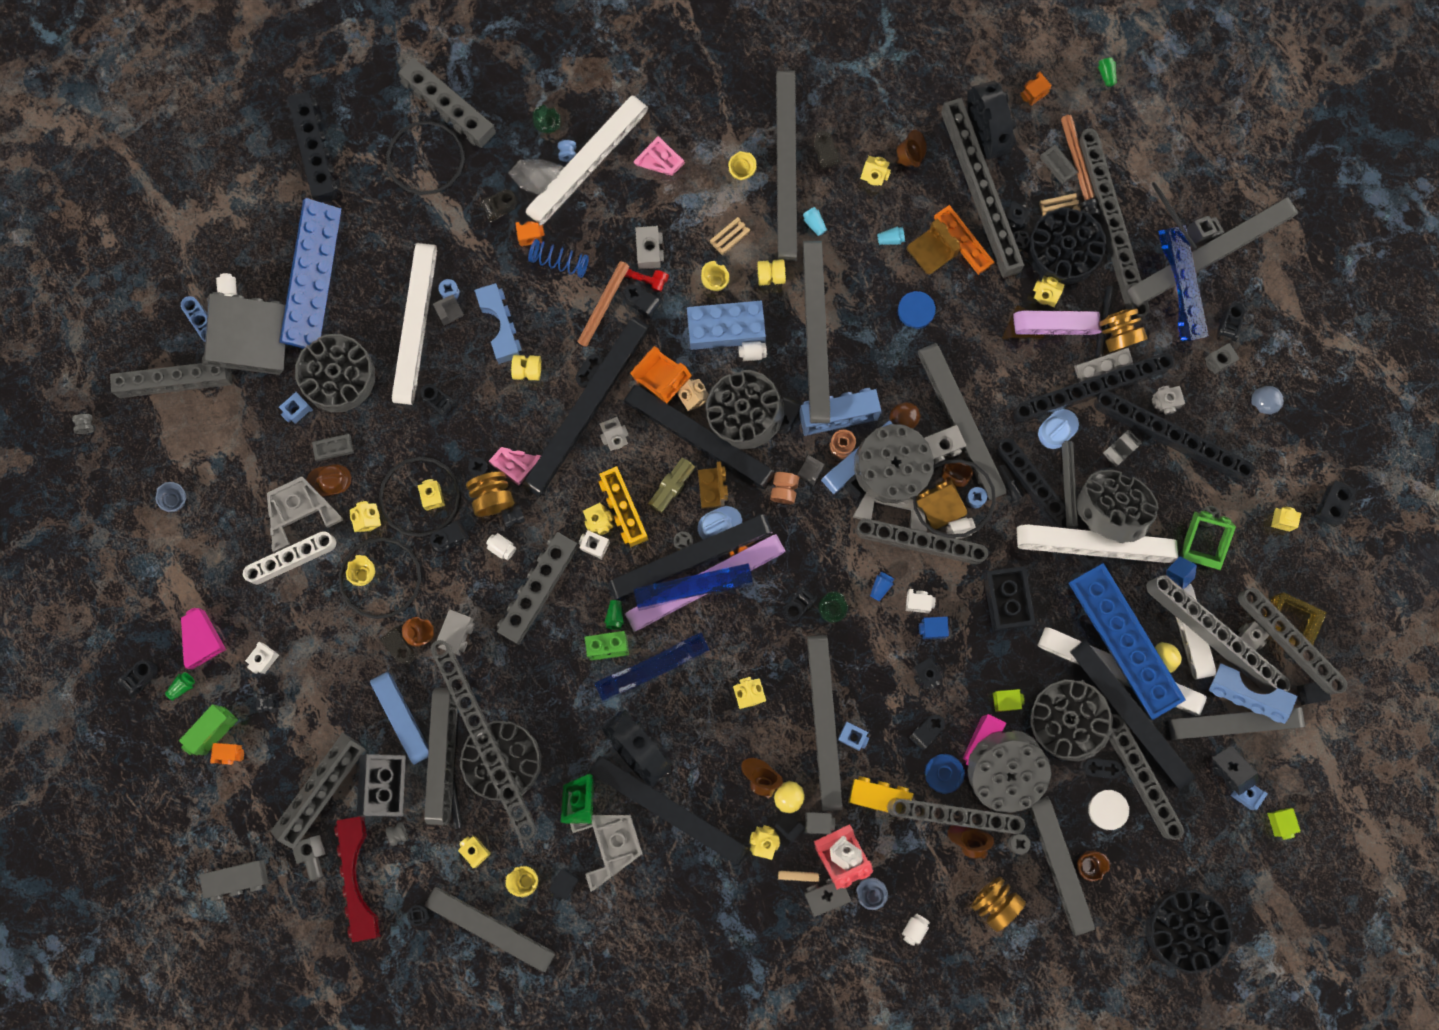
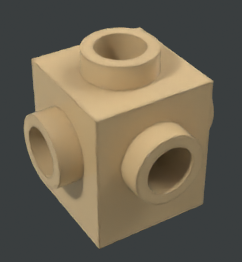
[677,379,709,411]

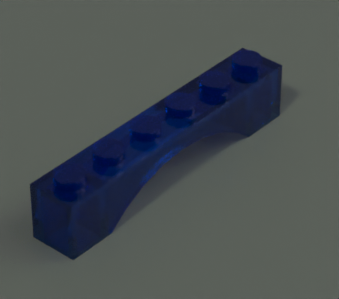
[1158,225,1209,341]
[634,563,753,611]
[594,632,710,702]

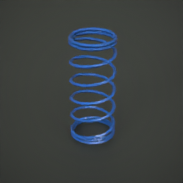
[528,239,589,278]

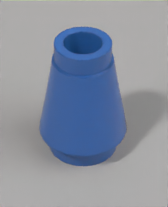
[870,572,894,601]

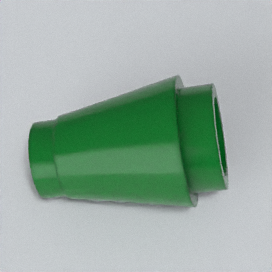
[1098,57,1117,87]
[604,600,624,630]
[165,672,195,701]

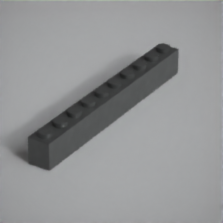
[941,98,1024,278]

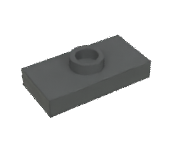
[1040,144,1078,185]
[312,434,354,461]

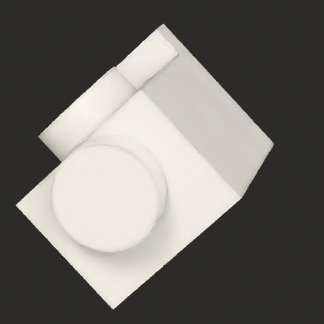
[578,530,610,560]
[906,589,935,613]
[245,642,279,674]
[830,836,863,871]

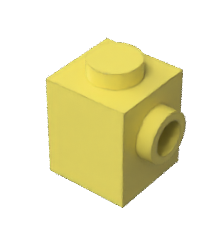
[418,479,445,511]

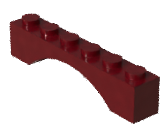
[335,816,380,942]

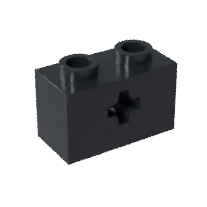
[1212,745,1259,796]

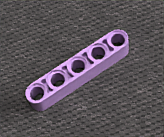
[1013,311,1102,335]

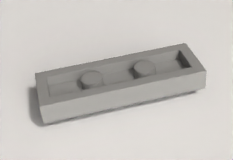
[1074,348,1133,382]

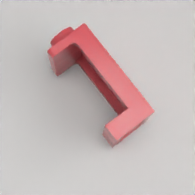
[814,824,873,890]

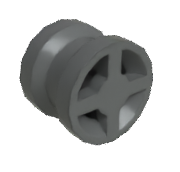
[72,414,94,434]
[1199,506,1221,527]
[674,531,693,551]
[385,822,408,846]
[1008,834,1031,854]

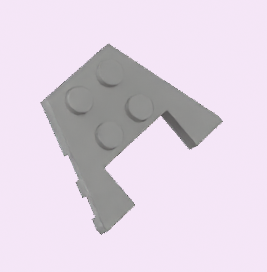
[267,477,343,553]
[853,492,927,532]
[570,815,642,891]

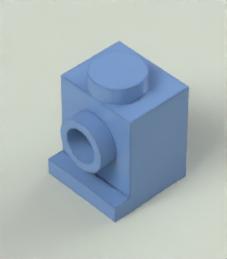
[279,392,313,424]
[837,722,869,751]
[1231,786,1268,810]

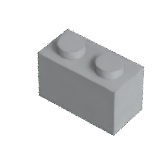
[437,609,475,656]

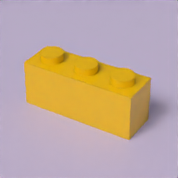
[848,776,913,813]

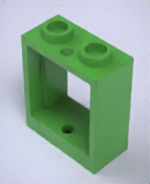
[1180,511,1236,570]
[585,631,629,661]
[179,704,238,755]

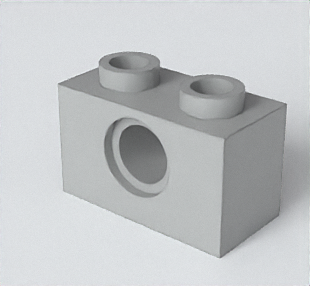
[635,226,664,269]
[924,425,966,464]

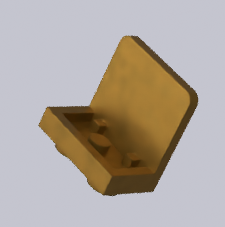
[907,219,961,275]
[916,480,967,529]

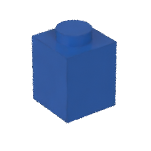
[1166,556,1197,590]
[919,617,949,639]

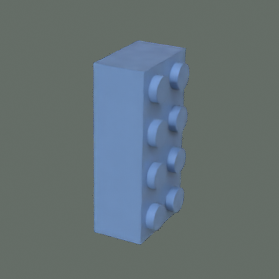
[687,301,766,350]
[799,388,881,436]

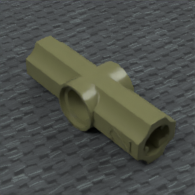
[648,458,695,513]

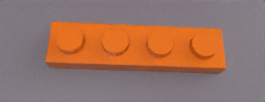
[934,205,994,275]

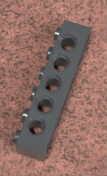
[398,57,496,148]
[110,363,232,398]
[497,532,579,645]
[271,732,365,849]

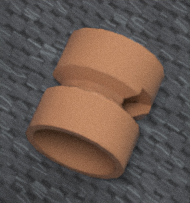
[829,429,856,460]
[770,472,799,505]

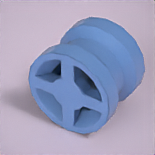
[558,140,577,161]
[439,279,460,299]
[966,487,987,509]

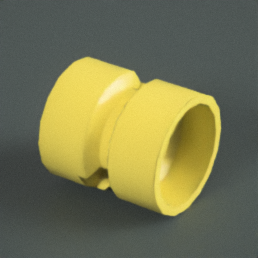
[757,259,786,286]
[511,355,541,381]

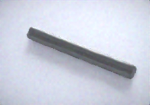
[1062,440,1078,529]

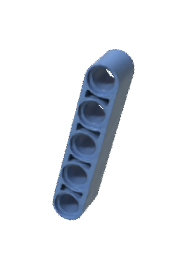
[821,421,893,494]
[370,671,429,765]

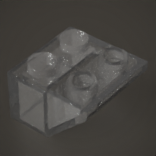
[508,159,563,195]

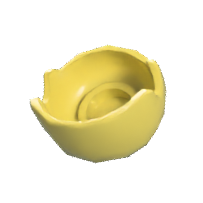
[728,151,756,180]
[701,261,729,291]
[346,555,375,586]
[1155,642,1182,673]
[774,781,805,813]
[506,866,539,897]

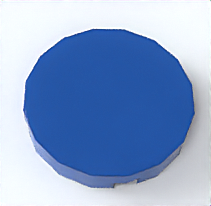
[898,291,935,329]
[925,754,965,794]

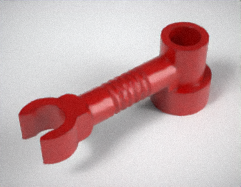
[624,268,669,292]

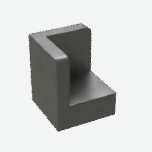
[433,294,464,325]
[797,455,825,485]

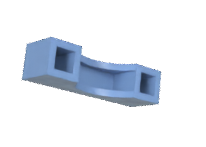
[475,283,522,364]
[1209,664,1297,724]

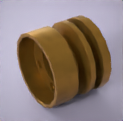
[1099,309,1148,352]
[466,471,514,517]
[971,877,1026,932]

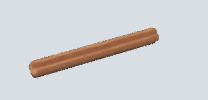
[1061,115,1095,201]
[578,261,629,347]

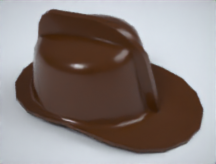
[896,130,926,167]
[306,464,351,497]
[741,758,783,798]
[947,825,994,859]

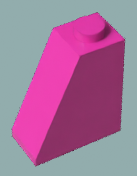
[181,608,226,670]
[963,714,1006,766]

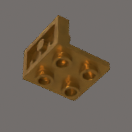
[698,462,728,509]

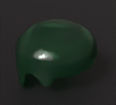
[533,104,561,134]
[819,591,848,623]

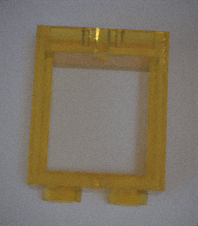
[1264,592,1327,645]

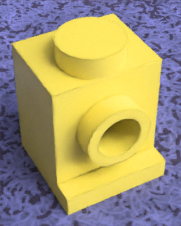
[1271,507,1301,532]
[458,836,491,868]

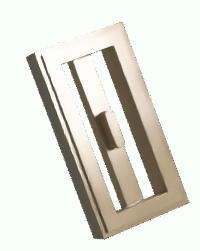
[1039,193,1081,216]
[710,217,750,256]
[778,871,819,882]

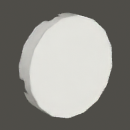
[1089,790,1129,830]

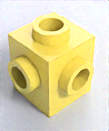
[860,156,891,186]
[1033,276,1065,307]
[350,501,381,532]
[583,503,614,535]
[733,677,766,709]
[750,826,780,860]

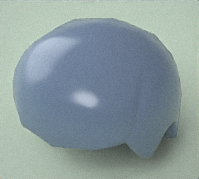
[1252,386,1284,415]
[155,482,186,512]
[856,878,888,910]

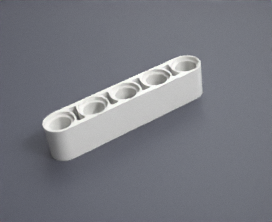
[243,532,336,584]
[1173,584,1216,680]

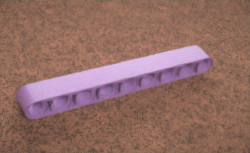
[625,534,785,631]

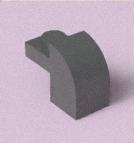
[1186,216,1225,246]
[1103,430,1142,467]

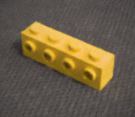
[598,467,648,547]

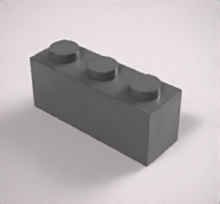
[199,860,268,901]

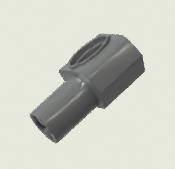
[293,835,326,881]

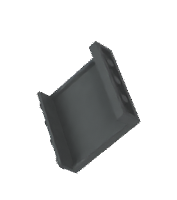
[202,292,286,375]

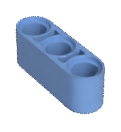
[181,296,207,342]

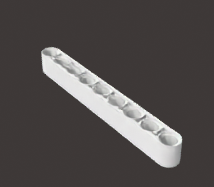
[526,96,648,225]
[392,243,437,405]
[1017,525,1179,563]
[1038,627,1207,716]

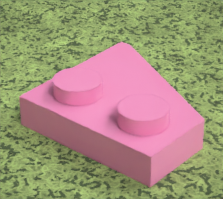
[634,136,685,176]
[489,447,541,486]

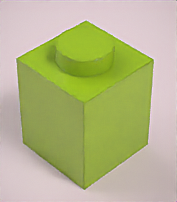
[993,689,1024,712]
[1268,808,1301,840]

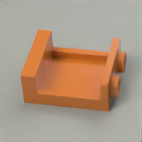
[631,346,692,403]

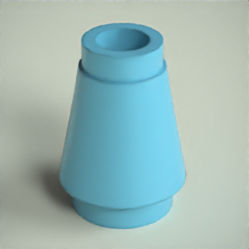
[802,207,827,236]
[877,226,905,245]

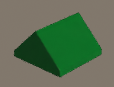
[561,774,594,824]

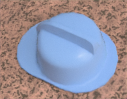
[1038,409,1079,449]
[698,506,742,540]

